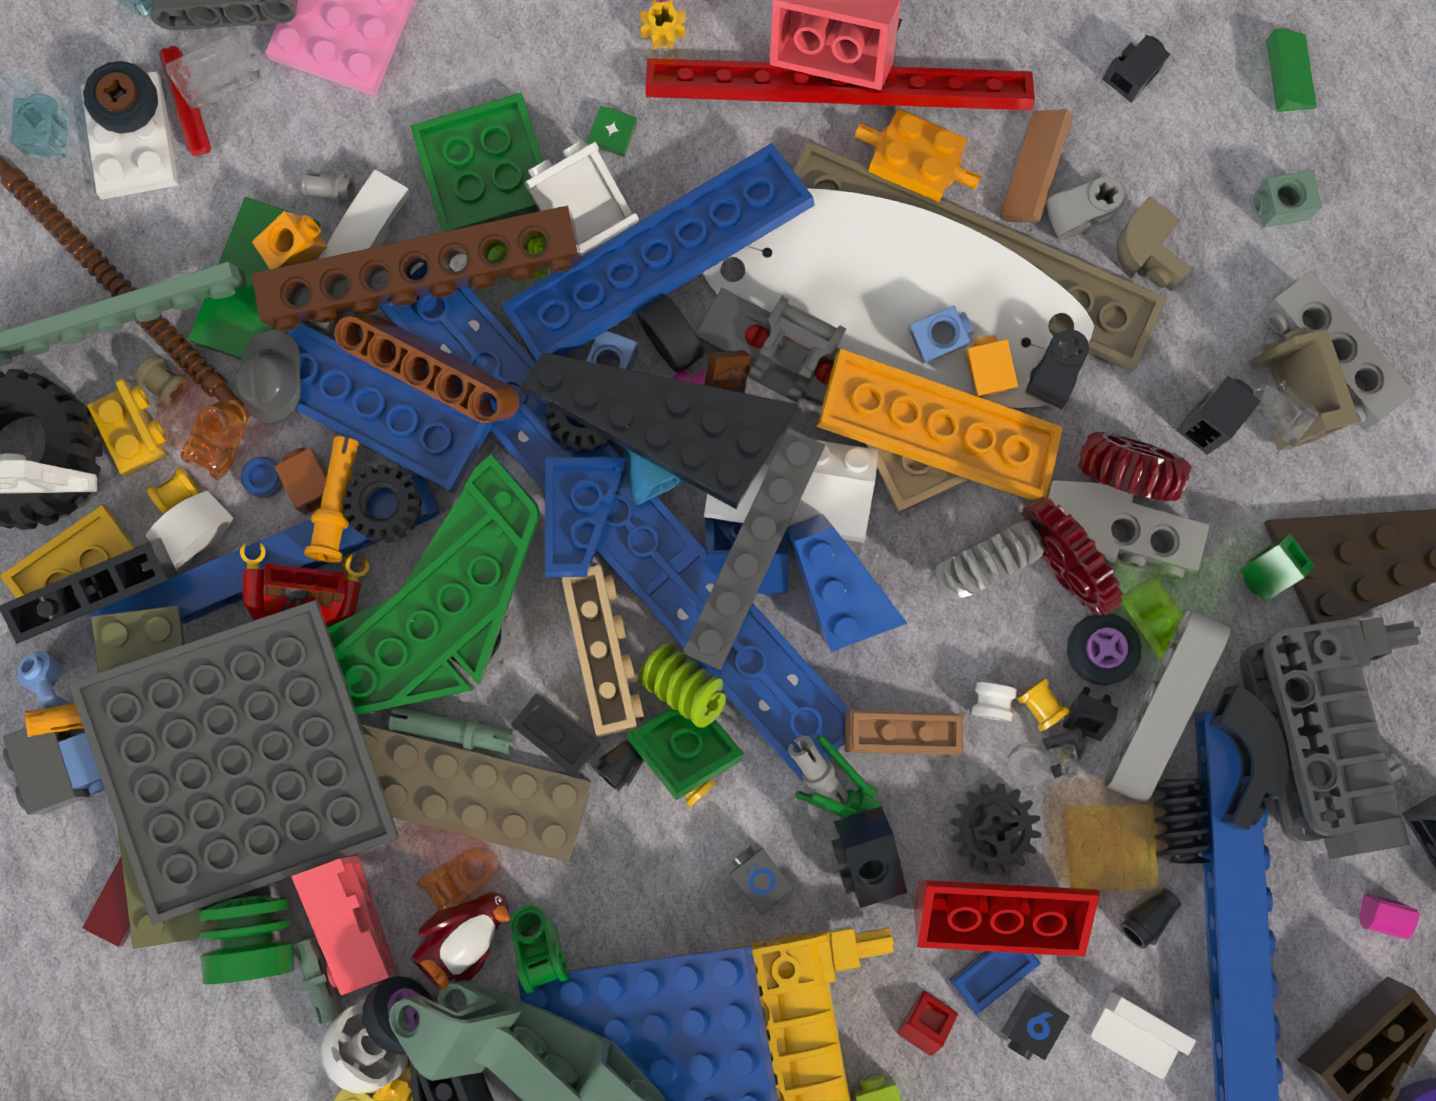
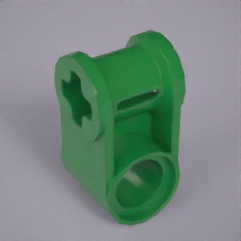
[509,905,569,994]

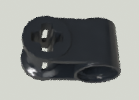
[1025,329,1089,410]

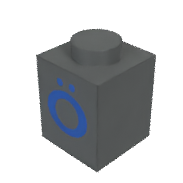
[730,846,794,915]

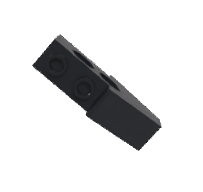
[0,537,178,644]

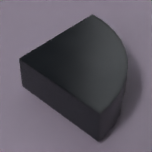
[1042,727,1086,778]

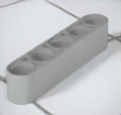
[1105,609,1231,803]

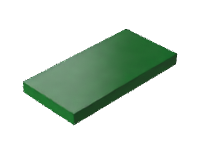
[188,197,321,360]

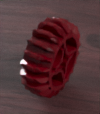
[1078,432,1192,502]

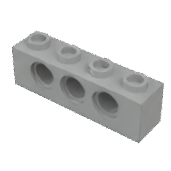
[1262,270,1416,430]

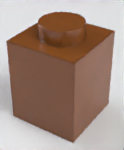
[274,448,328,515]

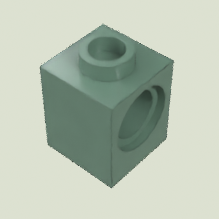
[1253,170,1322,228]

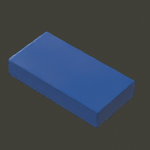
[949,951,1041,1015]

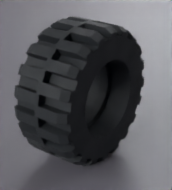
[0,369,103,530]

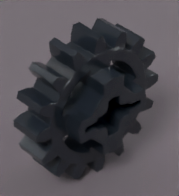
[949,783,1042,874]

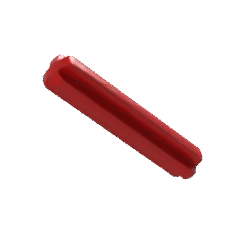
[159,46,211,156]

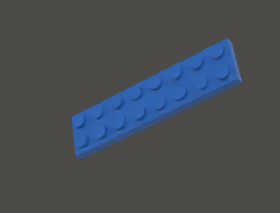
[501,143,815,362]

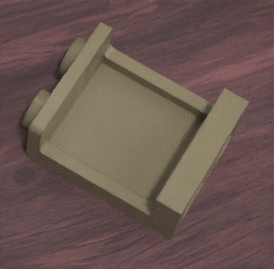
[1250,327,1359,451]

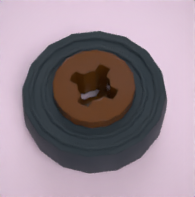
[83,61,158,134]

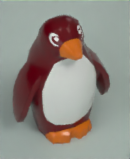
[410,892,510,990]

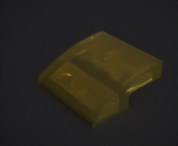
[1065,805,1159,890]

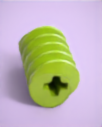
[637,643,726,728]

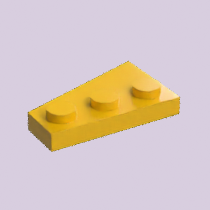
[0,505,136,598]

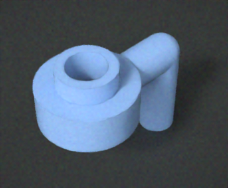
[17,650,72,708]

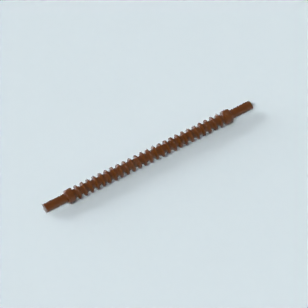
[0,155,251,423]

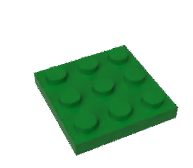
[410,92,543,232]

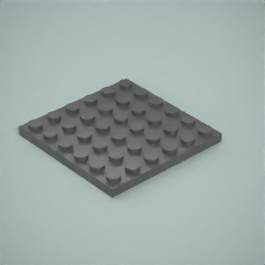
[68,600,399,925]

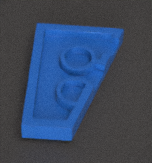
[545,457,627,577]

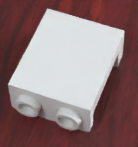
[524,140,640,256]

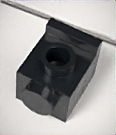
[1102,35,1171,103]

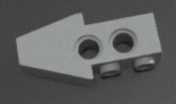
[1047,480,1210,580]

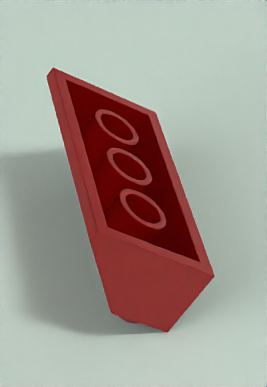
[914,880,1100,957]

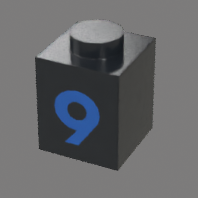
[1001,988,1070,1060]

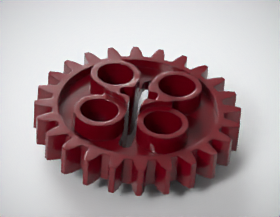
[1021,496,1123,616]

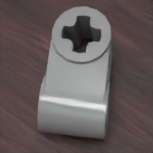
[1044,176,1124,240]

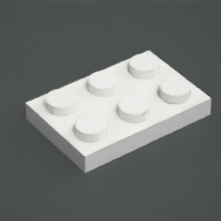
[80,71,179,199]

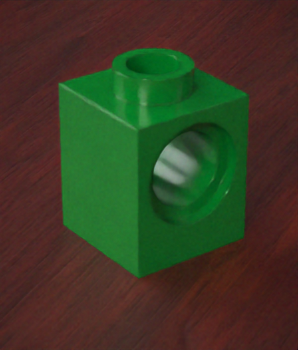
[1240,533,1315,602]

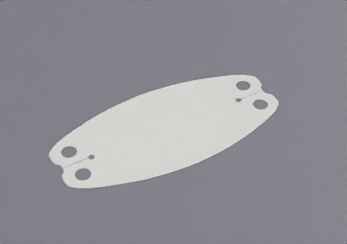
[703,188,1094,408]

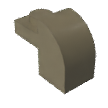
[1117,196,1192,292]

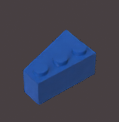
[786,514,907,652]

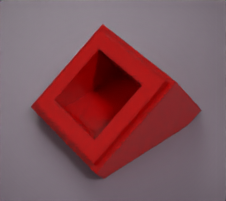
[897,990,959,1056]

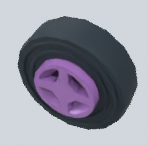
[1067,613,1142,686]
[362,976,434,1055]

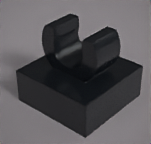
[1062,687,1118,742]

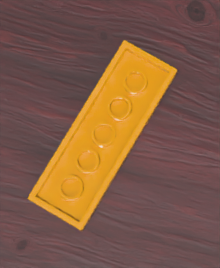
[816,349,1063,501]

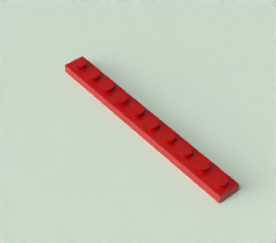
[645,58,1035,111]

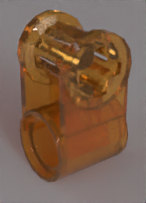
[181,399,248,480]
[416,847,499,913]

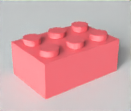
[770,0,901,90]

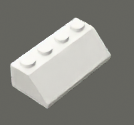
[704,434,879,543]

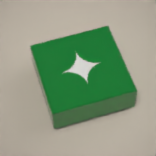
[587,105,637,157]

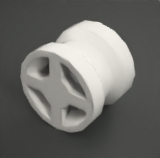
[971,682,1017,722]

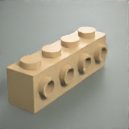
[561,565,644,737]

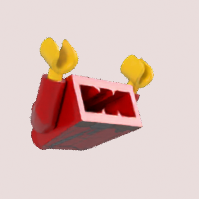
[240,542,370,628]

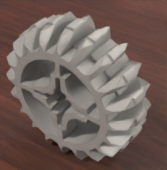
[934,520,1045,600]

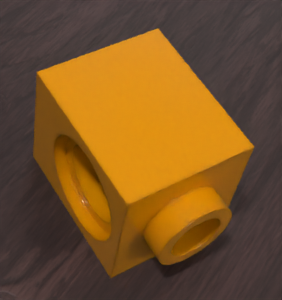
[252,211,328,269]
[965,335,1018,397]

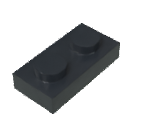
[510,693,601,777]

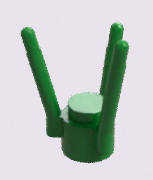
[795,735,883,818]

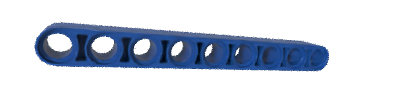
[90,475,440,625]

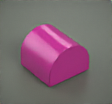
[1360,893,1420,939]

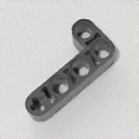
[150,0,298,30]

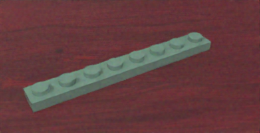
[0,262,247,366]

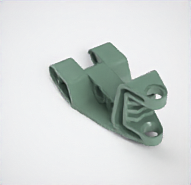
[389,980,665,1101]

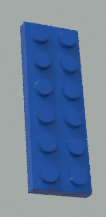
[284,322,493,494]

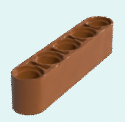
[335,315,519,423]

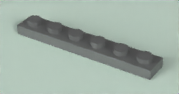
[683,428,825,671]

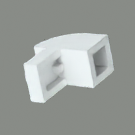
[145,491,234,575]

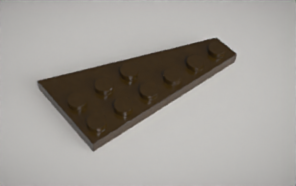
[1264,509,1436,625]

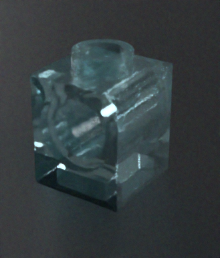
[11,94,68,158]

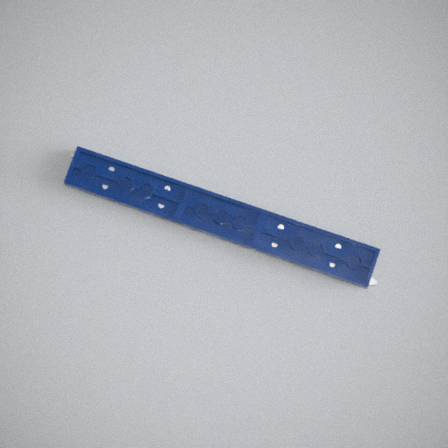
[378,263,849,782]

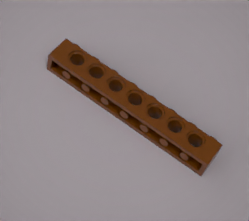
[251,205,582,331]

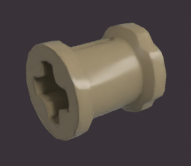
[134,355,190,407]

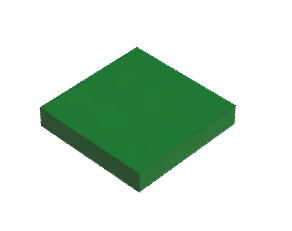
[628,708,744,800]

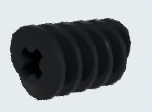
[1153,779,1211,864]

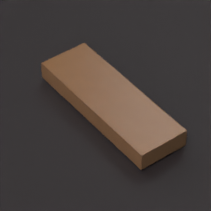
[1000,109,1073,222]
[845,710,963,755]

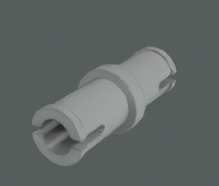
[788,736,849,810]

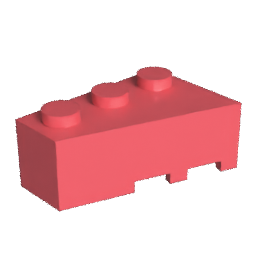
[291,855,397,995]

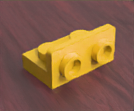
[87,378,168,477]

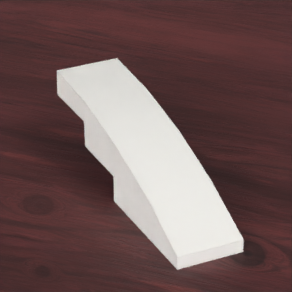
[296,169,410,331]

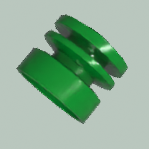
[197,895,294,985]

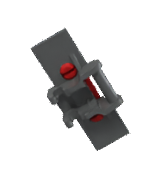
[696,288,847,404]

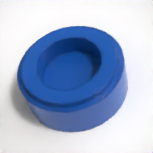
[241,457,283,498]

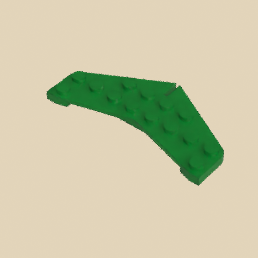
[328,454,540,715]

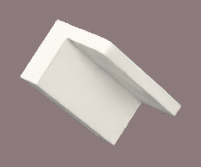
[1089,992,1196,1079]

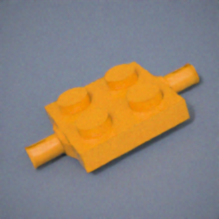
[854,109,982,203]

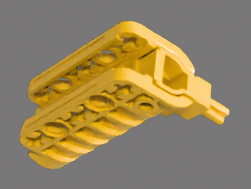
[728,926,894,1101]

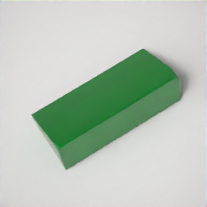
[1266,29,1317,112]

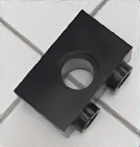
[831,806,908,908]

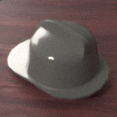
[235,330,301,423]

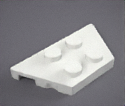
[0,454,97,494]

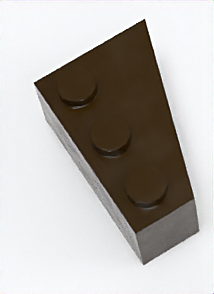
[1297,976,1436,1101]

